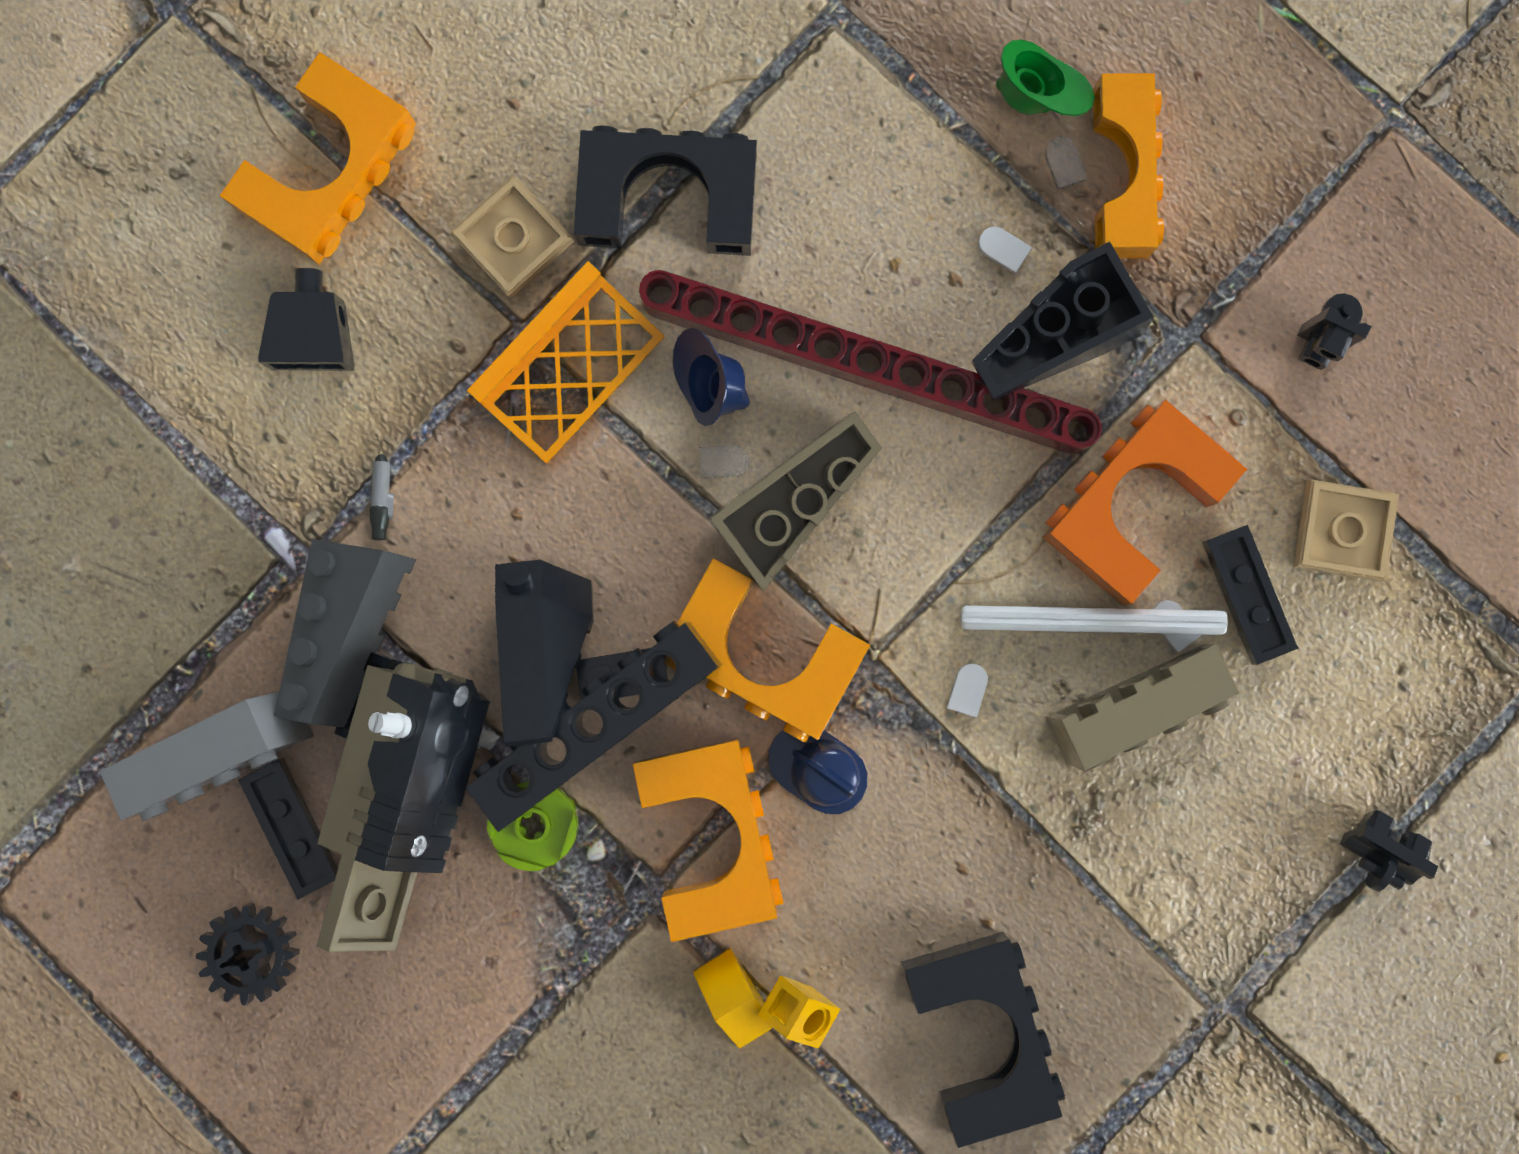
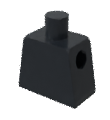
[258,268,355,371]

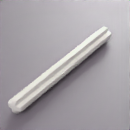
[961,605,1228,635]

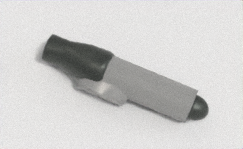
[370,454,394,540]

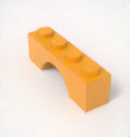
[1093,73,1164,259]

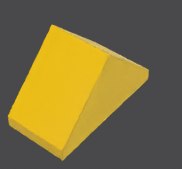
[693,947,773,1049]

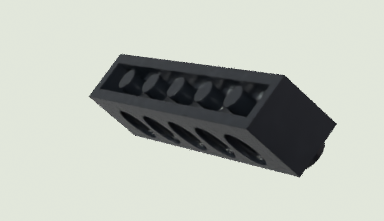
[466,620,722,832]

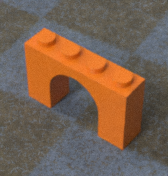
[1042,400,1247,606]

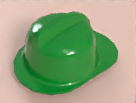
[996,39,1095,116]

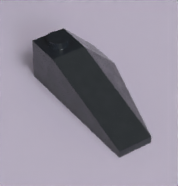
[972,241,1154,401]
[495,559,594,747]

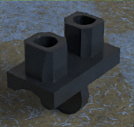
[1297,293,1372,370]
[1340,810,1438,892]

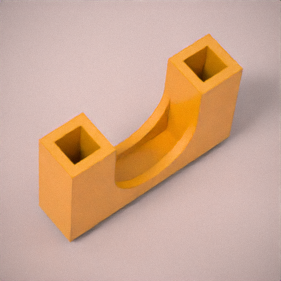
[219,52,416,265]
[666,558,870,743]
[632,738,784,942]

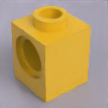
[758,975,841,1049]

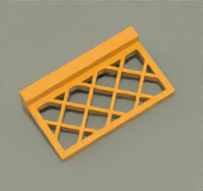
[467,261,665,464]

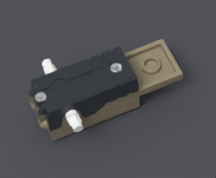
[316,662,497,952]

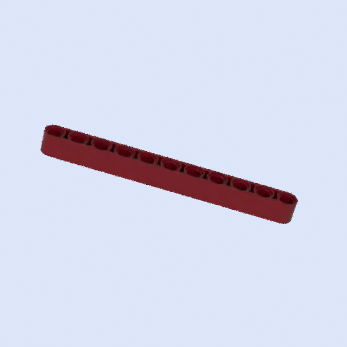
[639,270,1102,454]

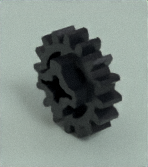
[196,903,300,1005]

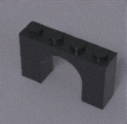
[574,125,757,256]
[901,932,1065,1148]

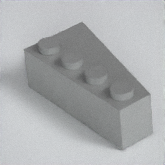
[100,692,314,822]

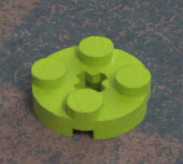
[487,780,579,871]

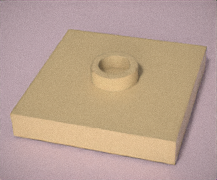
[449,174,575,300]
[1294,479,1399,582]

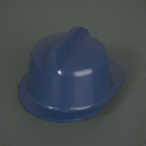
[672,328,750,426]
[769,730,868,814]

